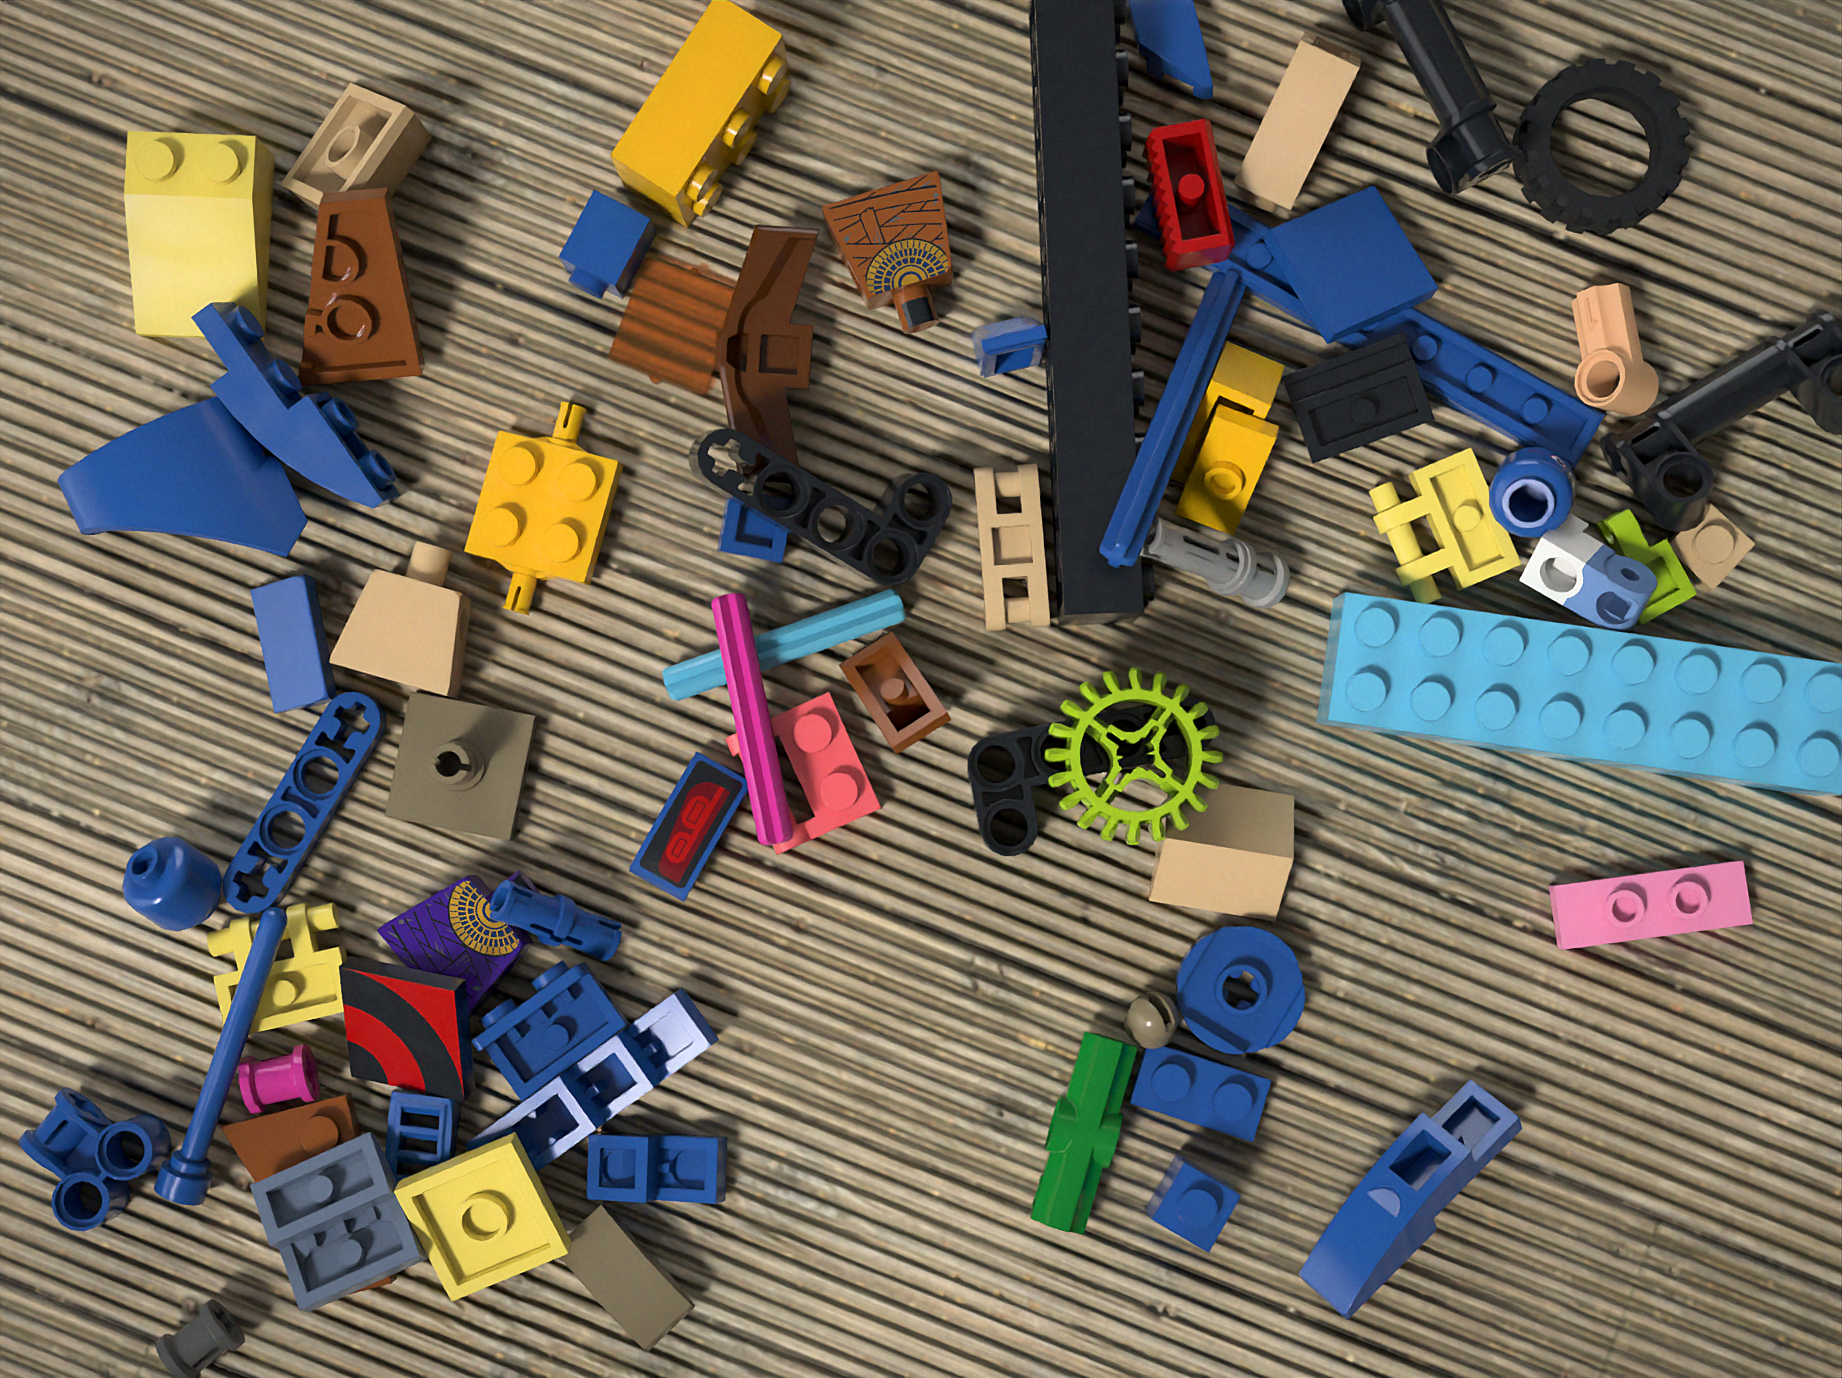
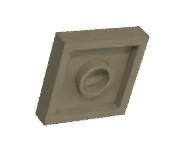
[385,691,539,841]

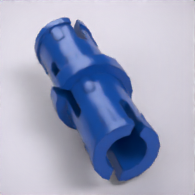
[489,880,622,961]

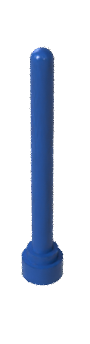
[154,907,288,1206]

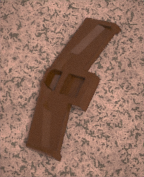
[714,224,820,484]

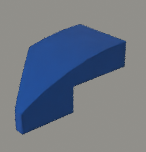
[1125,0,1213,100]

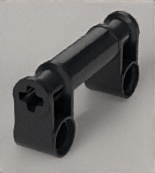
[1342,0,1523,197]
[1600,309,1842,532]

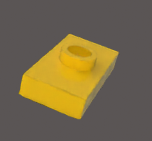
[1174,404,1279,536]

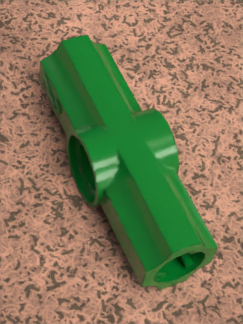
[1030,1030,1138,1235]

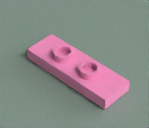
[1548,860,1753,950]

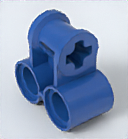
[18,1087,172,1231]

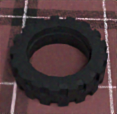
[1512,59,1690,235]

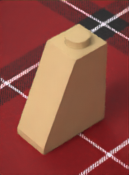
[1233,30,1362,212]

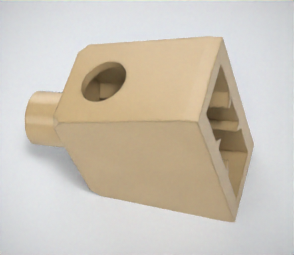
[329,541,471,699]

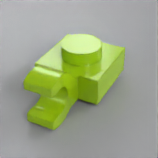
[1595,508,1697,626]

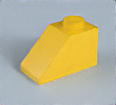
[1170,341,1285,485]

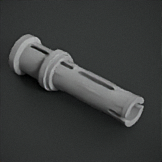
[1140,515,1290,609]

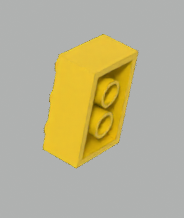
[610,0,791,228]

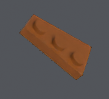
[298,187,425,386]
[221,1092,396,1295]

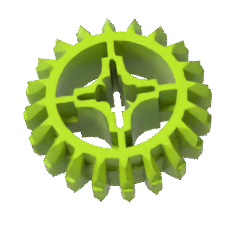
[1045,667,1223,845]

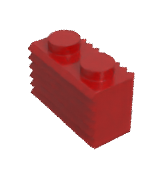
[1142,118,1235,272]

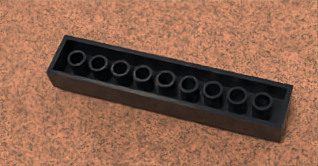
[1028,0,1154,626]

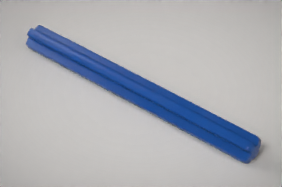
[1099,269,1246,568]

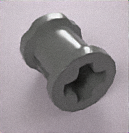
[155,1299,245,1378]

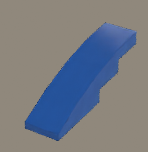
[465,988,719,1172]

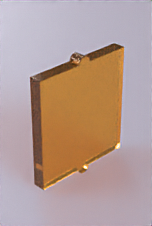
[607,257,735,396]

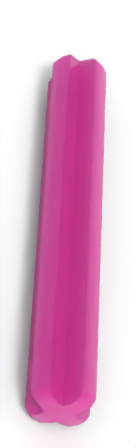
[711,593,793,846]

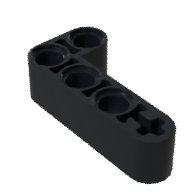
[689,428,952,586]
[967,697,1215,856]

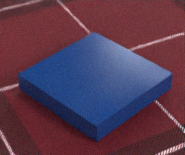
[1263,185,1439,344]

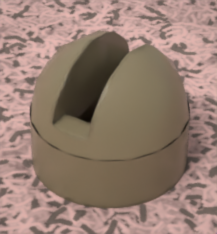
[1124,991,1179,1049]

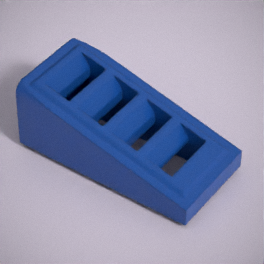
[971,316,1047,378]
[385,1087,462,1183]

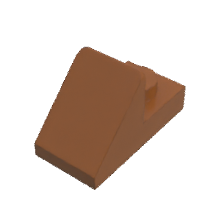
[839,631,952,755]

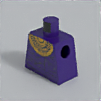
[377,870,541,1019]

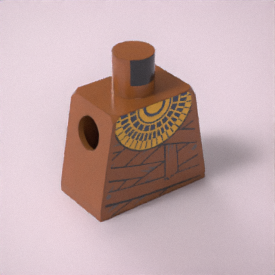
[822,170,953,334]

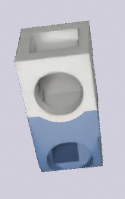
[1519,513,1657,632]

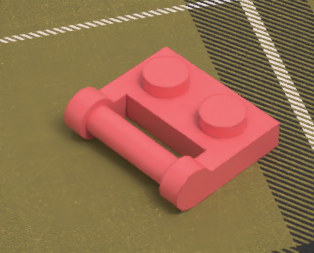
[725,692,881,855]

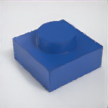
[717,490,790,563]

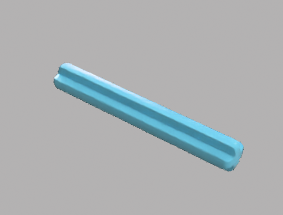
[662,588,906,701]

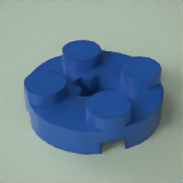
[1175,926,1305,1054]

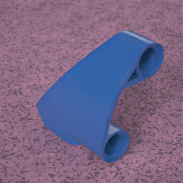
[57,396,308,557]

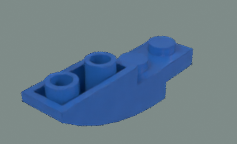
[191,302,401,509]
[1299,1079,1522,1320]

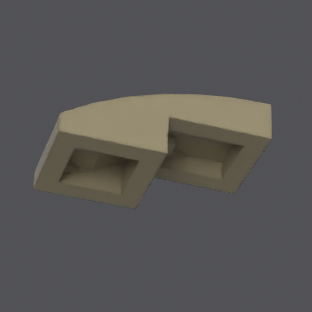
[561,1205,695,1351]

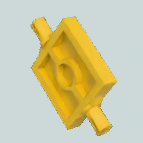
[464,402,624,616]

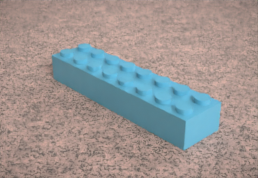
[1316,592,1842,796]

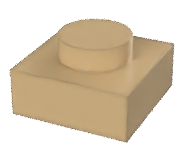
[1668,503,1755,593]

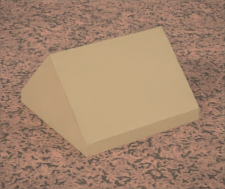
[280,83,432,211]
[1148,777,1294,921]

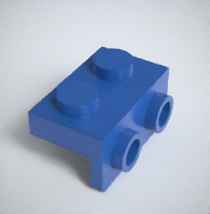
[471,960,630,1101]

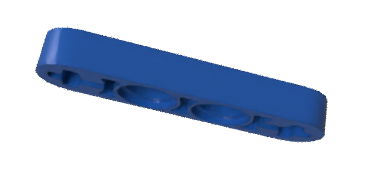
[222,692,387,913]

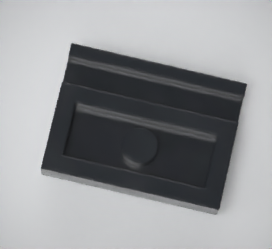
[1282,332,1435,464]

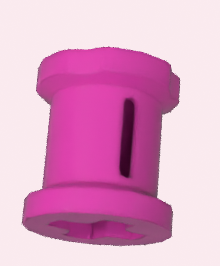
[239,1044,320,1114]

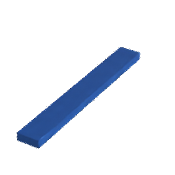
[1132,194,1605,470]

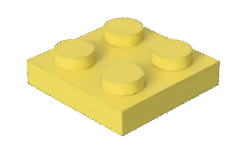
[394,1132,572,1302]

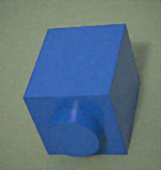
[559,190,657,299]
[1145,1153,1241,1253]

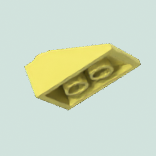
[124,131,275,341]

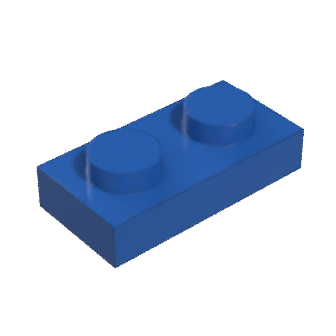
[1128,1046,1272,1142]

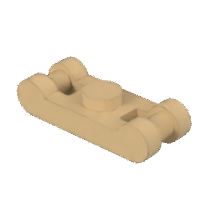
[973,463,1050,631]

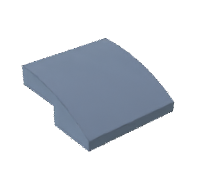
[250,1132,428,1313]

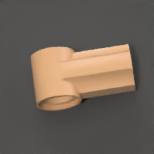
[1571,283,1659,416]

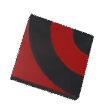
[339,956,476,1102]

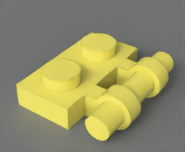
[1368,448,1522,604]
[207,902,347,1034]

